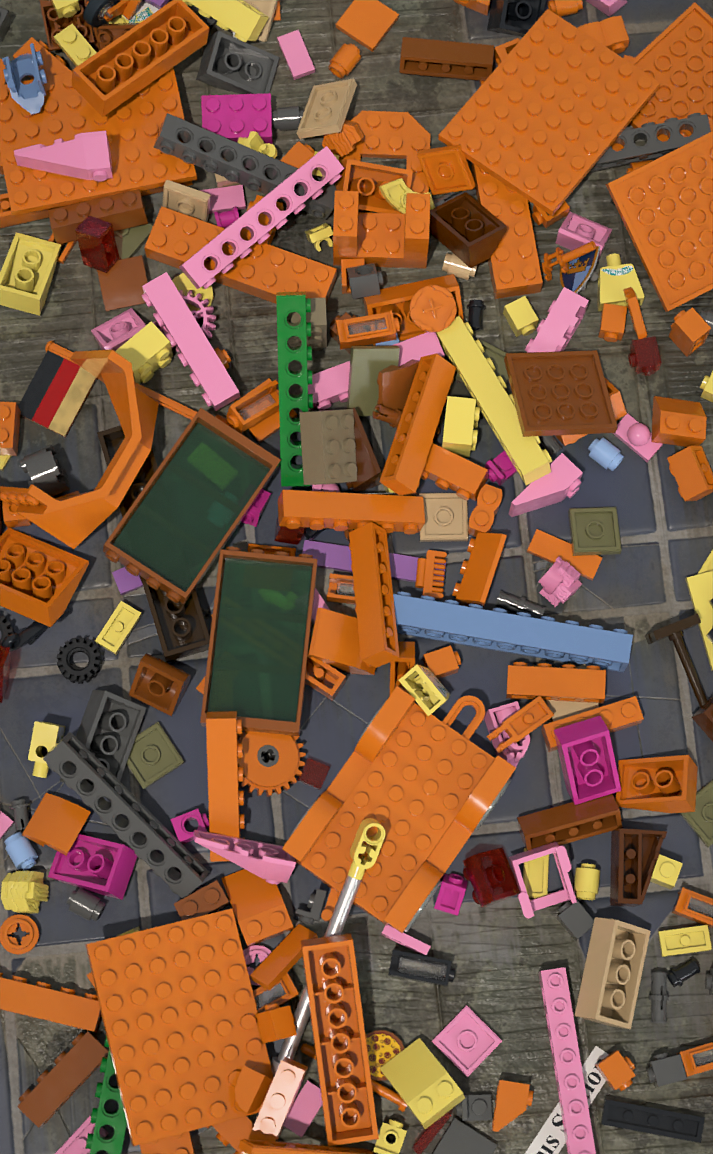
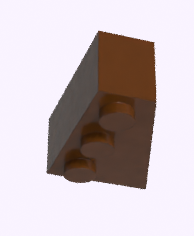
[610,828,667,907]

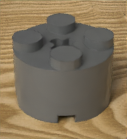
[20,445,70,497]

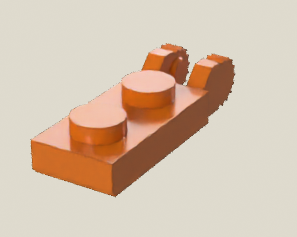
[487,696,554,753]

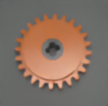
[238,718,306,797]

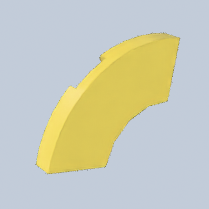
[378,178,435,214]

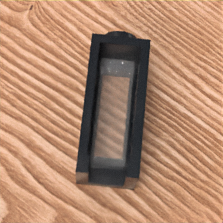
[388,950,455,987]

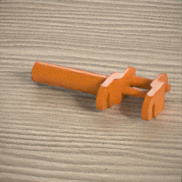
[542,241,596,281]

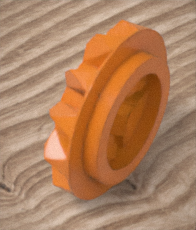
[0,914,39,955]

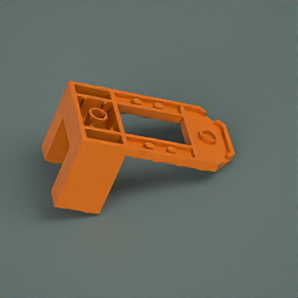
[333,111,430,269]

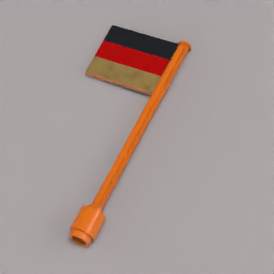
[18,340,237,437]

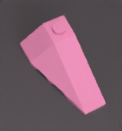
[14,131,113,181]
[193,830,296,884]

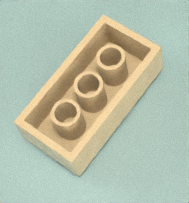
[574,917,651,1029]

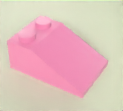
[509,453,583,517]

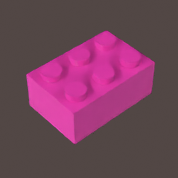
[201,93,273,144]
[554,716,621,805]

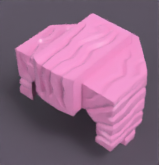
[538,557,582,607]

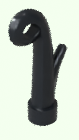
[1,608,70,652]

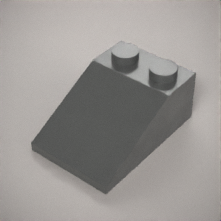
[196,31,279,94]

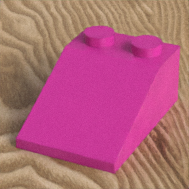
[48,834,137,900]

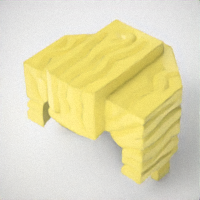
[1,871,49,913]

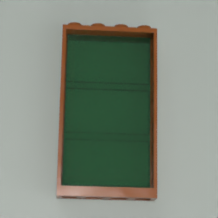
[103,408,281,604]
[200,547,318,736]

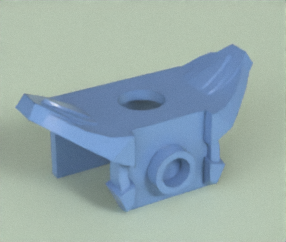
[2,43,47,115]

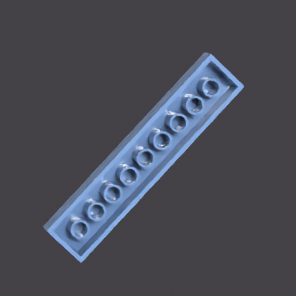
[393,592,633,672]

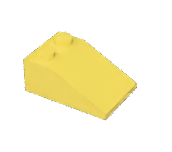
[0,232,61,316]
[379,1038,465,1129]

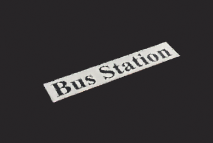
[525,1046,609,1154]

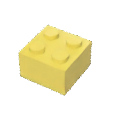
[115,321,173,384]
[442,396,480,458]

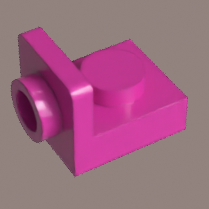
[485,450,517,486]
[235,484,271,527]
[434,873,468,916]

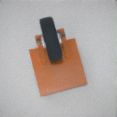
[83,0,142,28]

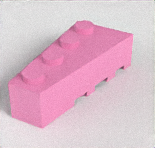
[525,287,589,353]

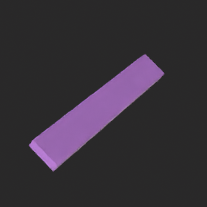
[302,540,446,582]

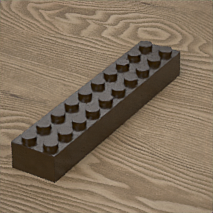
[97,425,210,662]

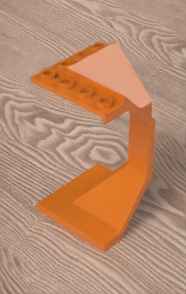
[0,350,159,549]

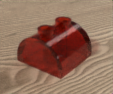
[462,847,520,908]

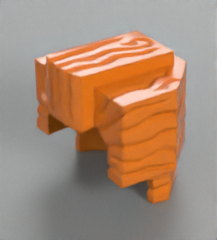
[322,119,364,157]

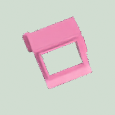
[509,842,577,918]

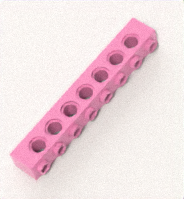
[180,146,345,289]
[538,967,596,1154]

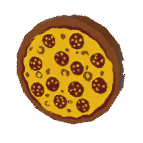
[365,1030,405,1081]

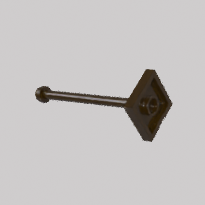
[645,613,708,708]

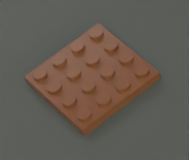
[504,350,618,437]

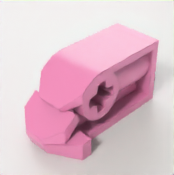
[484,701,530,767]

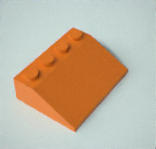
[0,527,89,627]

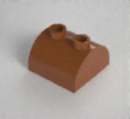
[129,653,191,716]

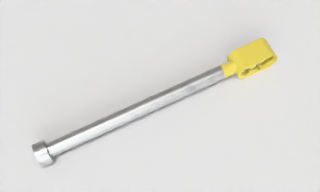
[270,818,385,1074]

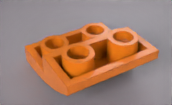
[22,793,91,856]

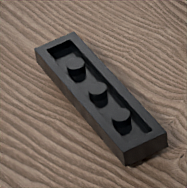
[600,1099,705,1143]

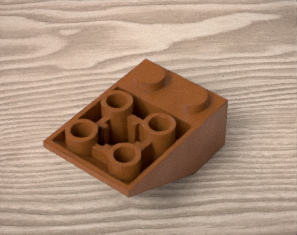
[40,0,95,51]

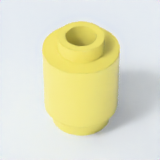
[574,863,600,900]

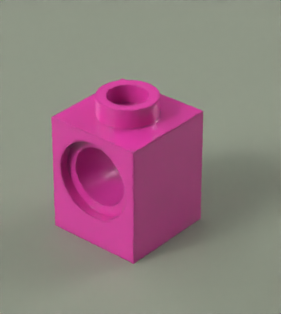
[171,809,209,845]

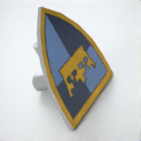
[560,246,600,294]

